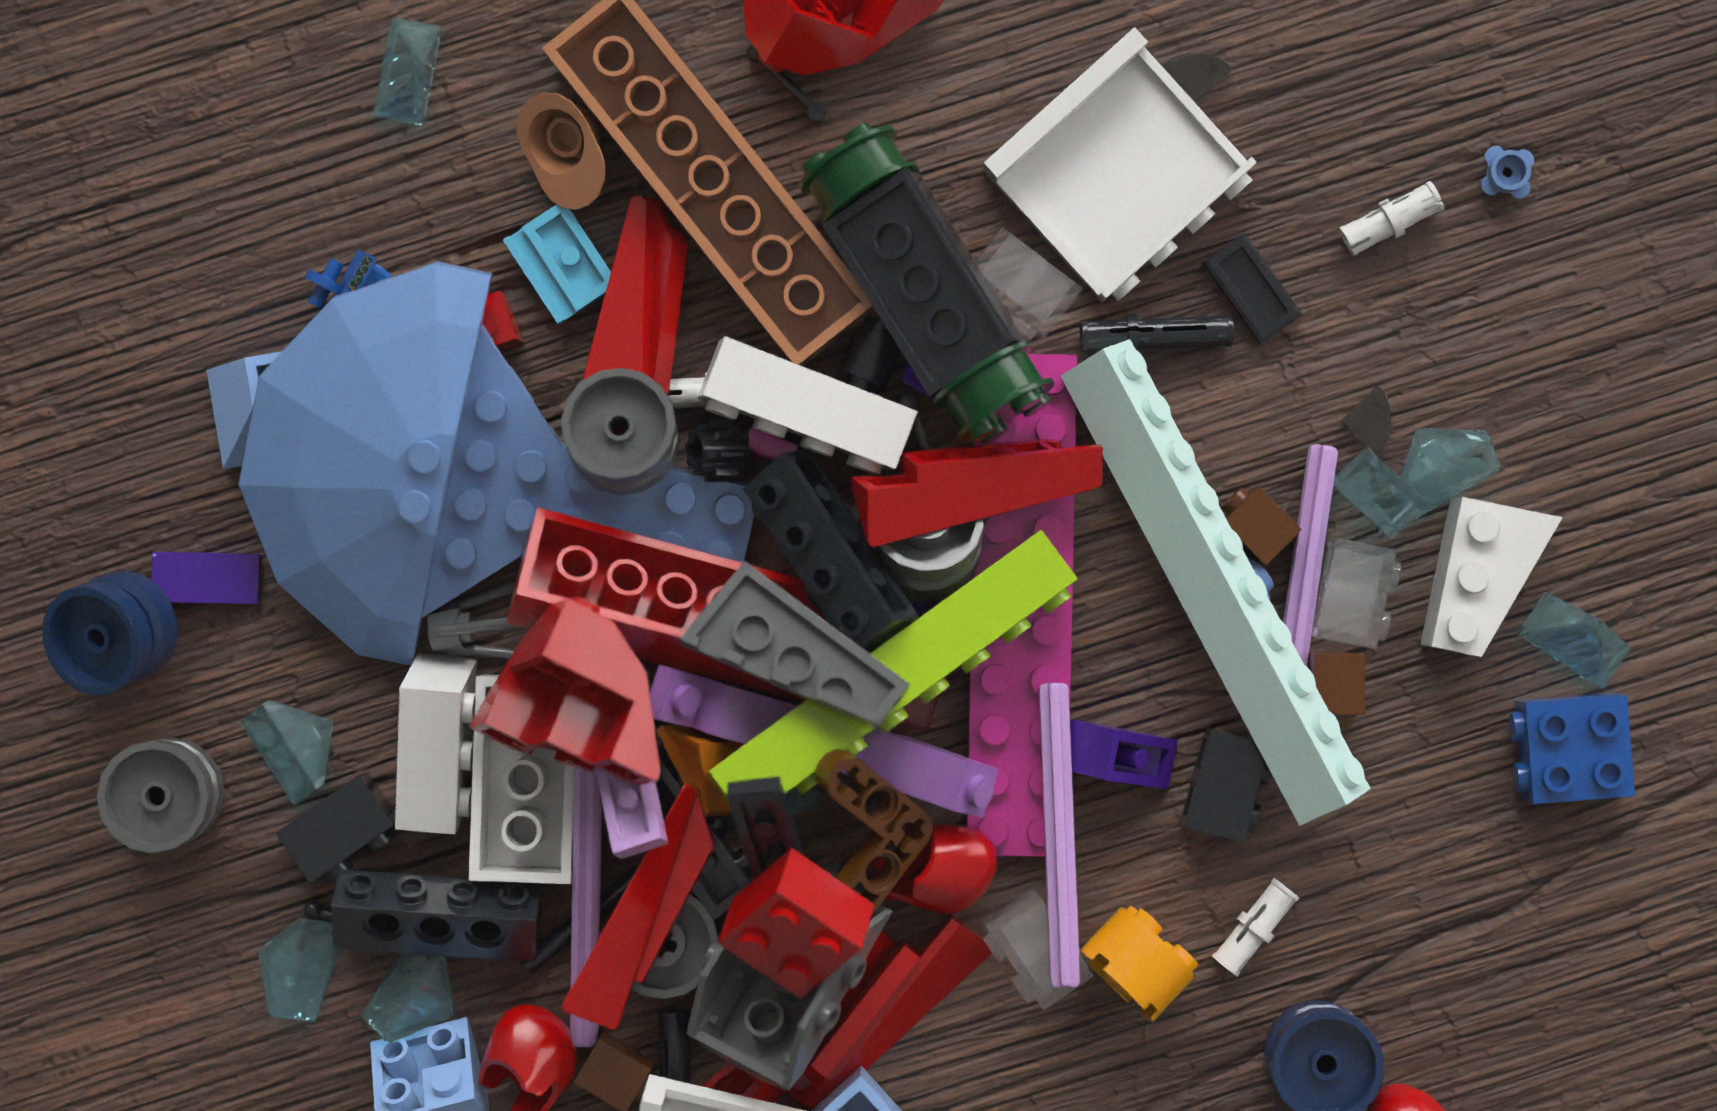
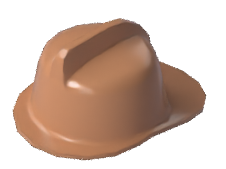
[516,92,605,210]

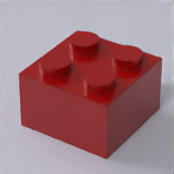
[718,848,874,999]

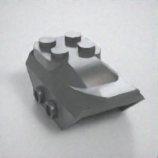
[687,863,893,1091]

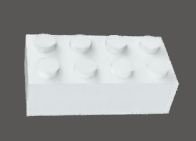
[698,337,918,475]
[469,674,574,884]

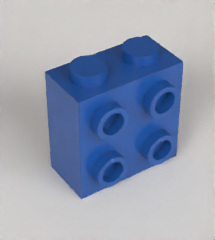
[1508,693,1635,804]

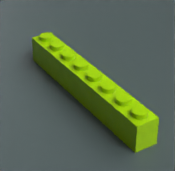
[707,530,1078,806]

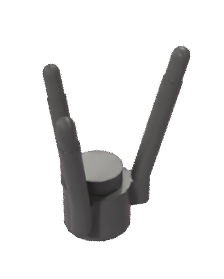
[427,581,518,659]

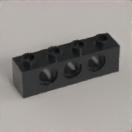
[331,869,542,962]

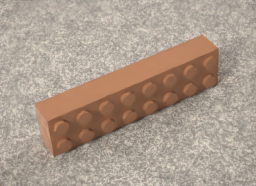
[542,0,875,367]

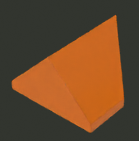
[656,724,745,817]

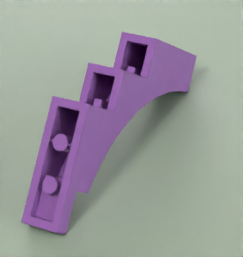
[650,665,999,818]

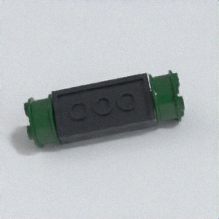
[799,123,1055,445]

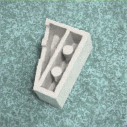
[1420,497,1563,657]
[395,653,478,835]

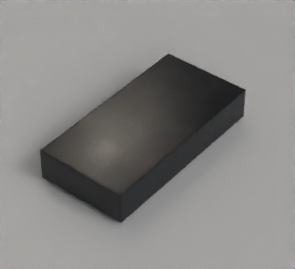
[1202,233,1303,345]

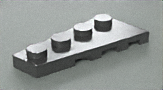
[680,561,910,729]

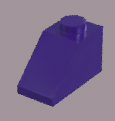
[1070,719,1178,789]

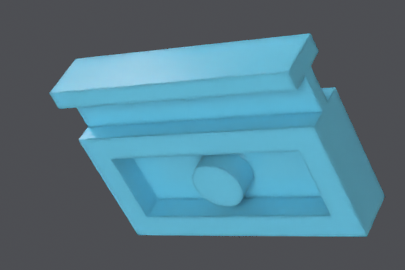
[503,204,611,325]

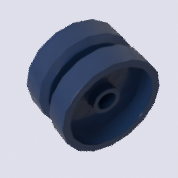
[42,570,178,696]
[1263,1001,1384,1111]

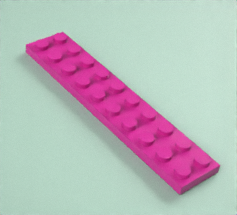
[967,354,1077,857]

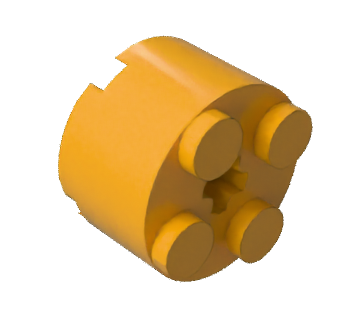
[1079,905,1199,1022]

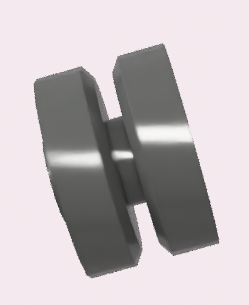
[561,368,679,495]
[874,518,984,602]
[96,737,225,853]
[632,891,722,999]

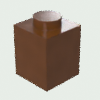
[1220,486,1302,566]
[1307,652,1365,724]
[573,1031,655,1111]

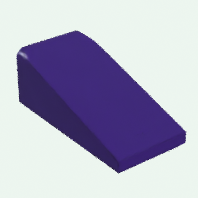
[151,552,261,604]

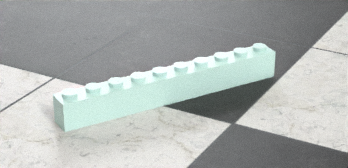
[1060,339,1370,826]

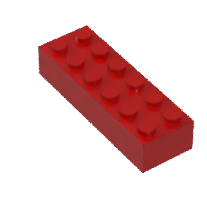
[506,507,827,702]

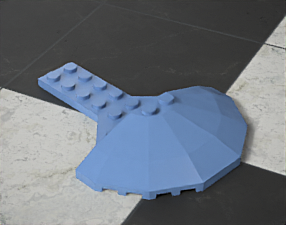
[239,261,754,666]

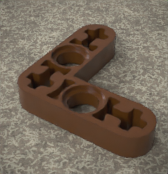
[815,749,933,916]

